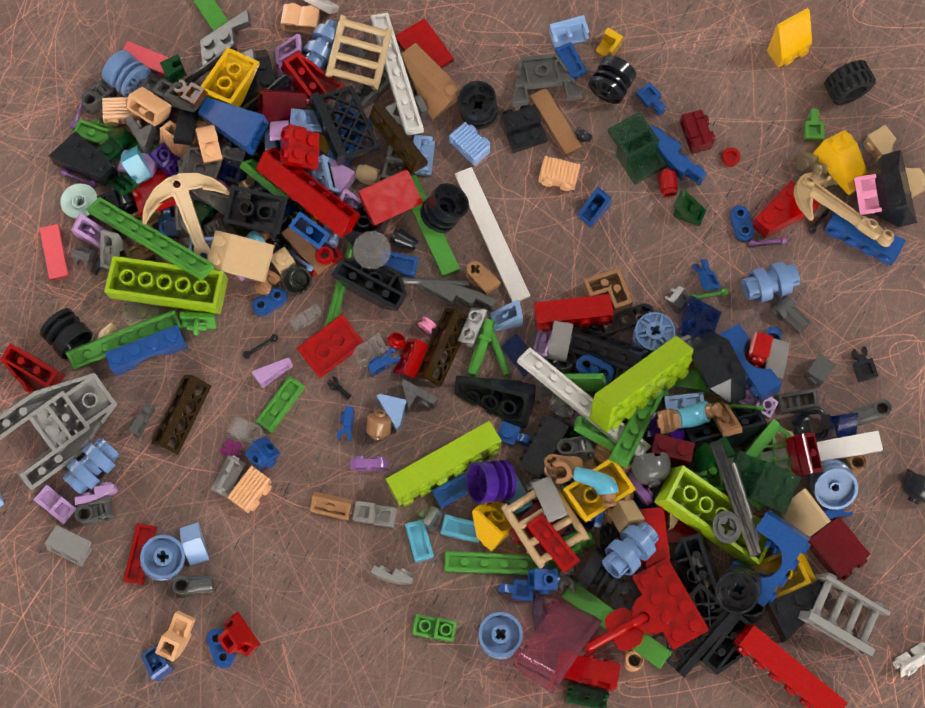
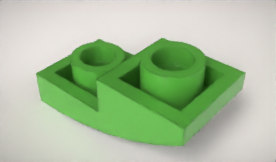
[411,614,457,642]

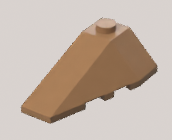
[401,43,461,120]

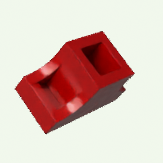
[217,612,261,657]

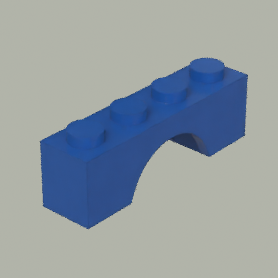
[824,212,906,265]
[105,324,188,376]
[719,324,782,402]

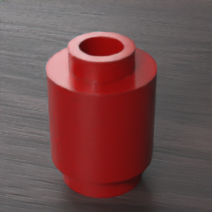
[657,168,678,197]

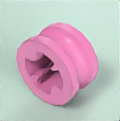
[417,316,436,334]

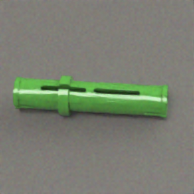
[466,318,496,376]

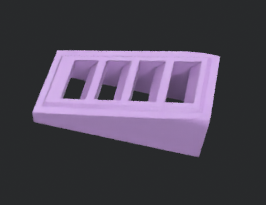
[251,358,293,388]

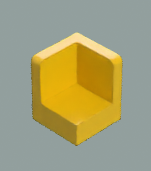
[596,28,623,57]

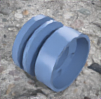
[102,50,152,97]
[632,312,675,355]

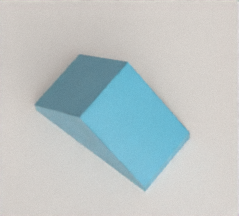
[121,146,153,185]

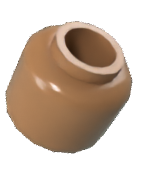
[366,410,392,440]

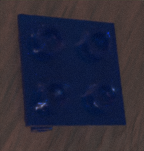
[678,295,722,338]

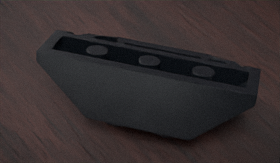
[243,49,275,112]
[868,150,918,227]
[331,255,407,311]
[692,331,746,405]
[685,408,767,449]
[670,532,723,616]

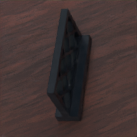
[310,85,380,166]
[651,582,738,678]

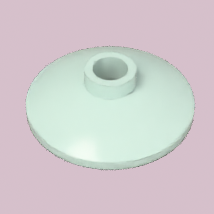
[60,184,97,219]

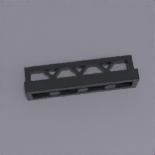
[569,327,650,370]

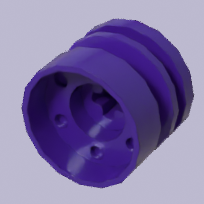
[466,460,517,504]

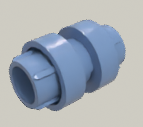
[302,20,345,70]
[741,261,800,303]
[63,438,119,494]
[602,522,659,578]

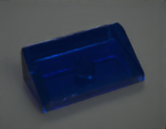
[501,333,529,377]

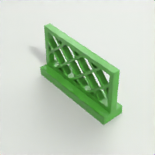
[736,419,792,511]

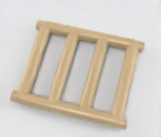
[325,15,392,90]
[501,478,590,569]

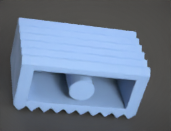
[449,122,490,166]

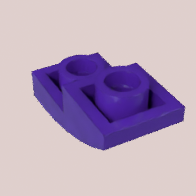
[148,143,181,182]

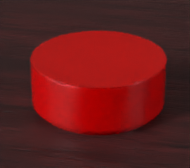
[721,148,741,167]

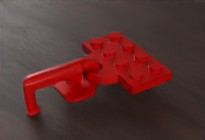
[584,558,709,655]

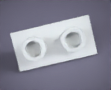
[893,642,925,678]

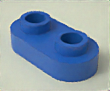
[729,205,754,243]
[252,287,288,317]
[576,354,614,383]
[206,628,235,669]

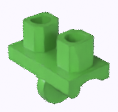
[179,309,217,336]

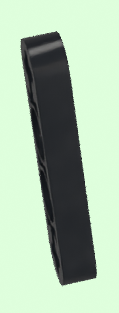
[584,303,654,336]

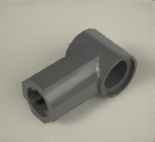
[771,296,811,334]
[850,399,892,427]
[172,575,213,597]

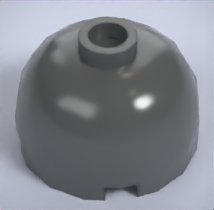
[630,452,671,488]

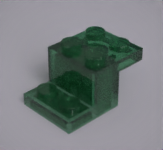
[608,111,667,185]
[722,450,802,514]

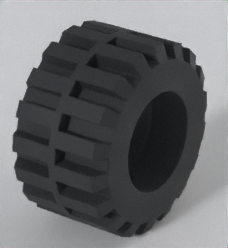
[824,60,876,105]

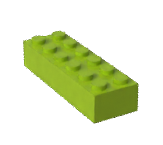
[104,256,228,314]
[589,335,694,433]
[386,421,501,507]
[655,465,769,566]

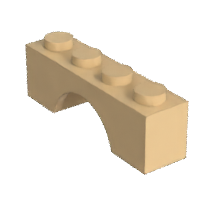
[863,125,925,197]

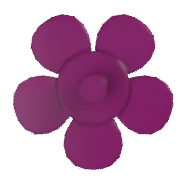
[220,439,242,460]

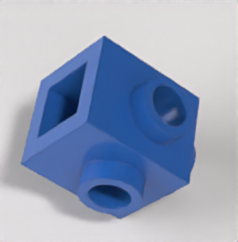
[245,436,280,471]
[528,565,560,594]

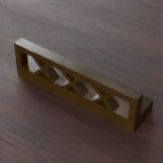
[369,103,428,173]
[416,308,468,387]
[151,375,211,455]

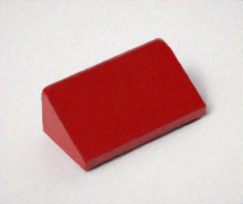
[393,339,429,379]

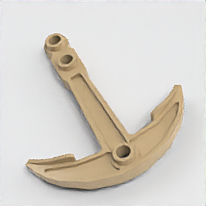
[794,171,894,247]
[142,173,230,270]

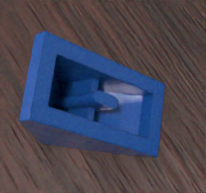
[577,187,612,227]
[141,644,175,681]

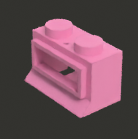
[854,174,882,215]

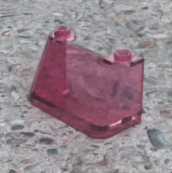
[512,599,602,694]

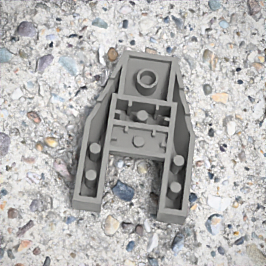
[0,373,117,491]

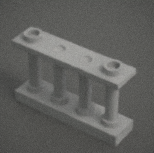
[798,572,891,656]

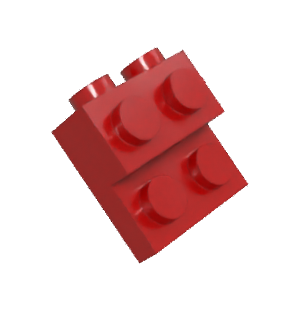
[280,124,320,171]

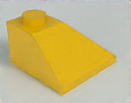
[472,501,520,551]

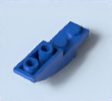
[648,125,707,185]

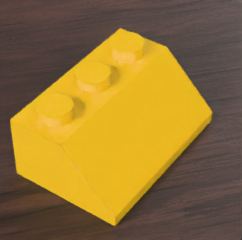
[562,459,636,522]

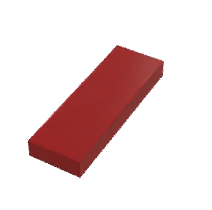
[526,513,580,573]
[123,523,158,586]

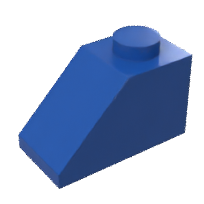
[288,212,330,249]

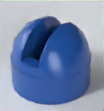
[766,327,782,340]

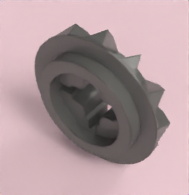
[711,511,741,544]
[611,582,641,611]

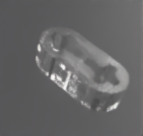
[289,304,324,332]

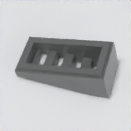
[777,388,820,414]

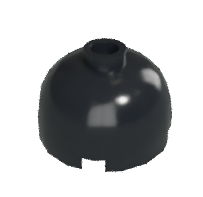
[901,468,925,505]

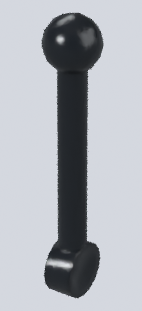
[808,208,830,234]
[243,334,278,359]

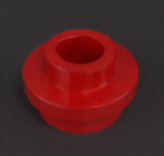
[315,246,334,265]
[387,332,406,349]

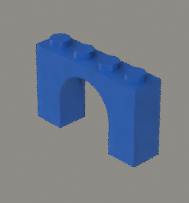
[731,510,811,607]

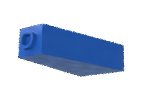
[198,97,269,156]

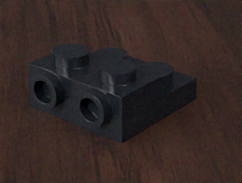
[500,104,547,153]

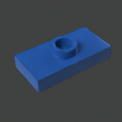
[555,42,587,79]
[380,250,419,277]
[431,472,469,509]

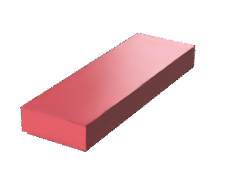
[123,41,169,77]
[40,224,69,281]

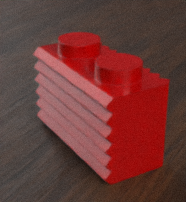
[745,332,774,368]

